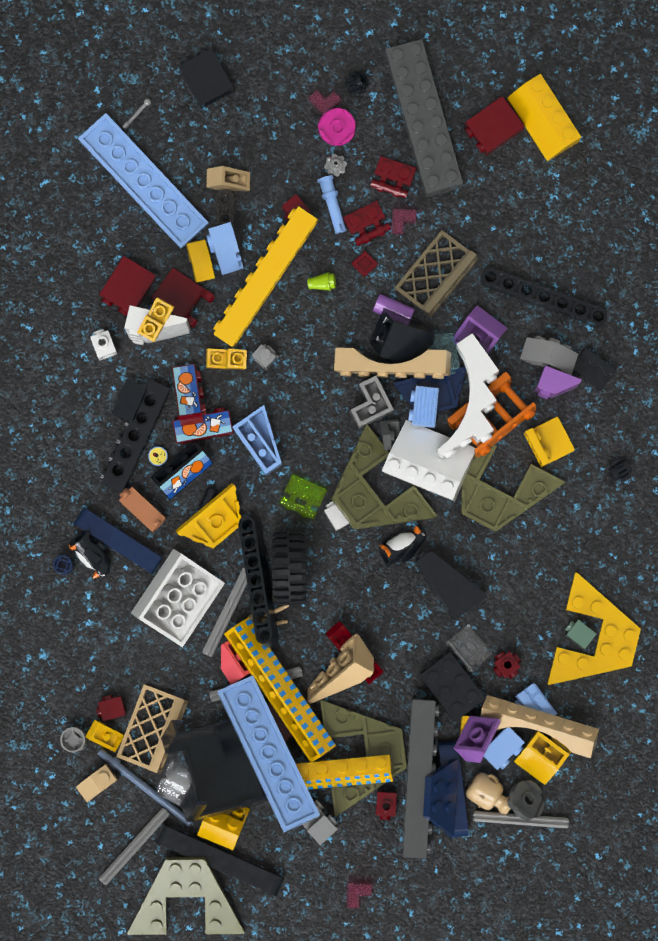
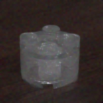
[157,761,192,806]

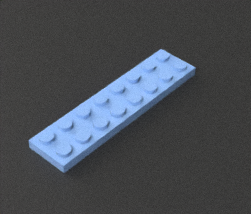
[78,113,209,249]
[217,675,320,832]

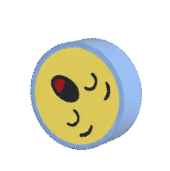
[148,447,168,466]

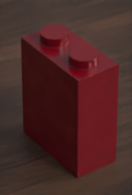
[464,96,525,156]
[99,256,157,317]

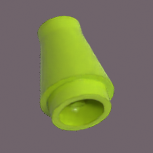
[307,272,336,291]

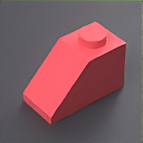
[221,641,250,685]

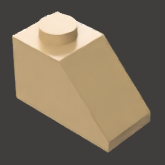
[206,166,250,191]
[76,764,119,802]

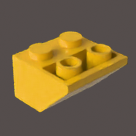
[513,731,570,785]
[197,807,250,850]

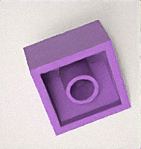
[451,306,507,354]
[534,366,582,400]
[454,716,501,763]

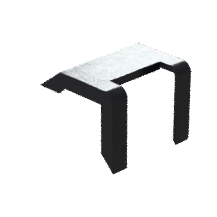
[161,719,267,822]

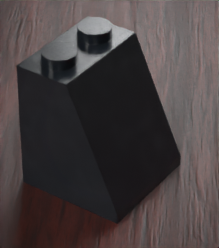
[370,308,435,363]

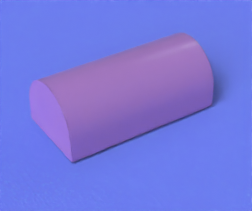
[373,294,415,319]

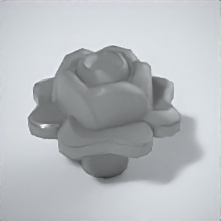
[324,154,347,177]

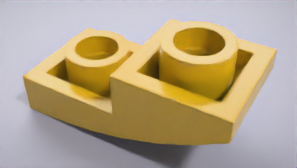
[186,239,215,282]
[137,297,174,342]
[206,348,247,369]

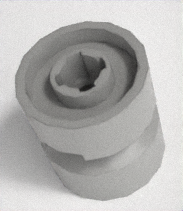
[60,727,88,753]

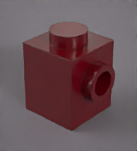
[282,194,311,222]
[96,695,127,721]
[375,791,397,820]

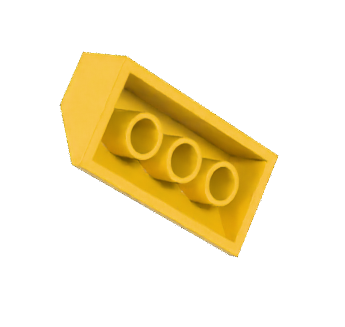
[507,74,581,162]

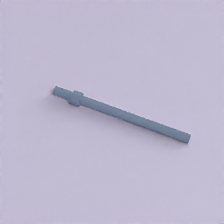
[97,749,191,826]

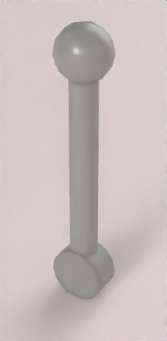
[122,98,151,130]

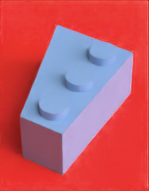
[206,222,244,275]
[233,405,282,476]

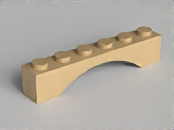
[334,348,452,379]
[480,695,599,758]

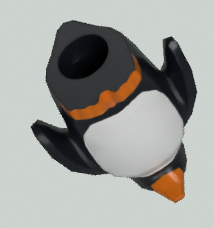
[379,526,426,567]
[68,530,110,578]

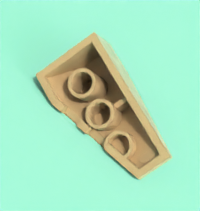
[307,634,374,704]

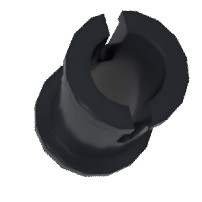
[198,488,218,510]

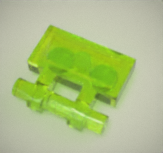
[279,474,327,519]

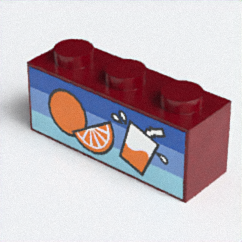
[172,364,206,426]
[172,408,234,445]

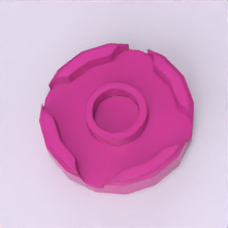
[318,108,356,146]

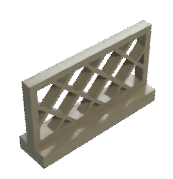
[394,230,478,318]

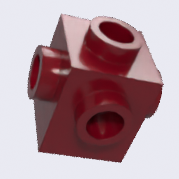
[492,651,521,679]

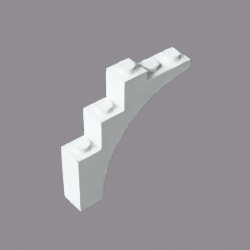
[437,333,499,459]

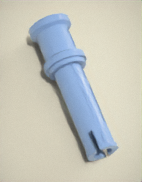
[317,175,347,234]

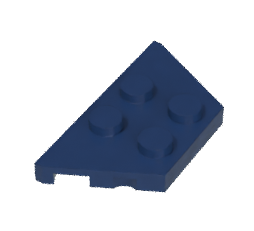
[394,367,466,412]
[423,759,458,835]

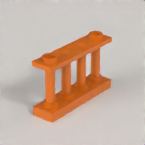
[447,372,536,458]

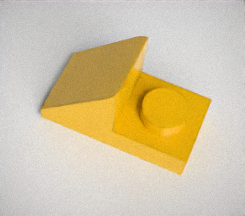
[85,720,124,752]

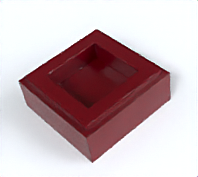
[351,251,378,278]

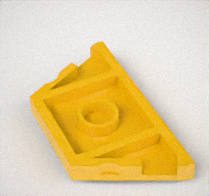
[175,483,241,548]

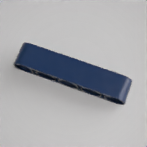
[73,508,162,574]
[438,741,469,838]

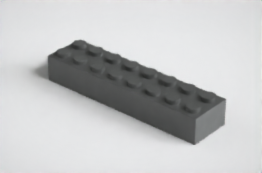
[385,39,463,198]
[402,700,439,859]

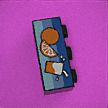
[150,440,213,500]

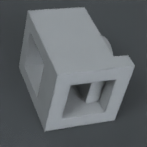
[251,344,279,371]

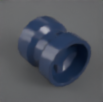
[53,555,74,575]

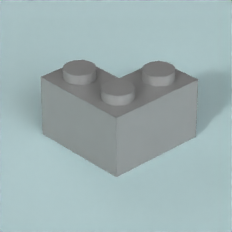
[520,336,578,375]
[350,376,394,429]
[302,799,338,845]

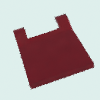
[151,268,215,328]

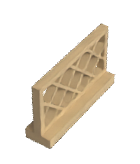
[116,684,189,774]

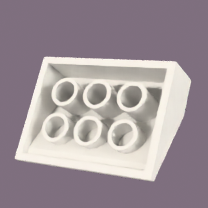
[124,306,191,345]
[382,420,476,502]
[131,549,225,647]

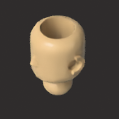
[466,772,510,814]

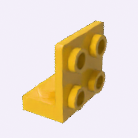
[524,417,575,467]

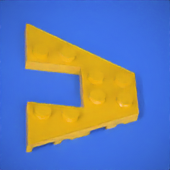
[547,572,641,685]

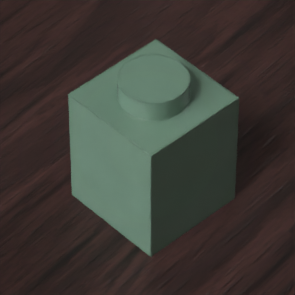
[565,620,596,649]

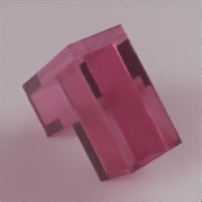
[308,90,342,115]
[391,209,416,235]
[347,883,372,908]

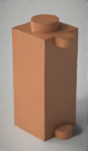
[119,487,166,533]

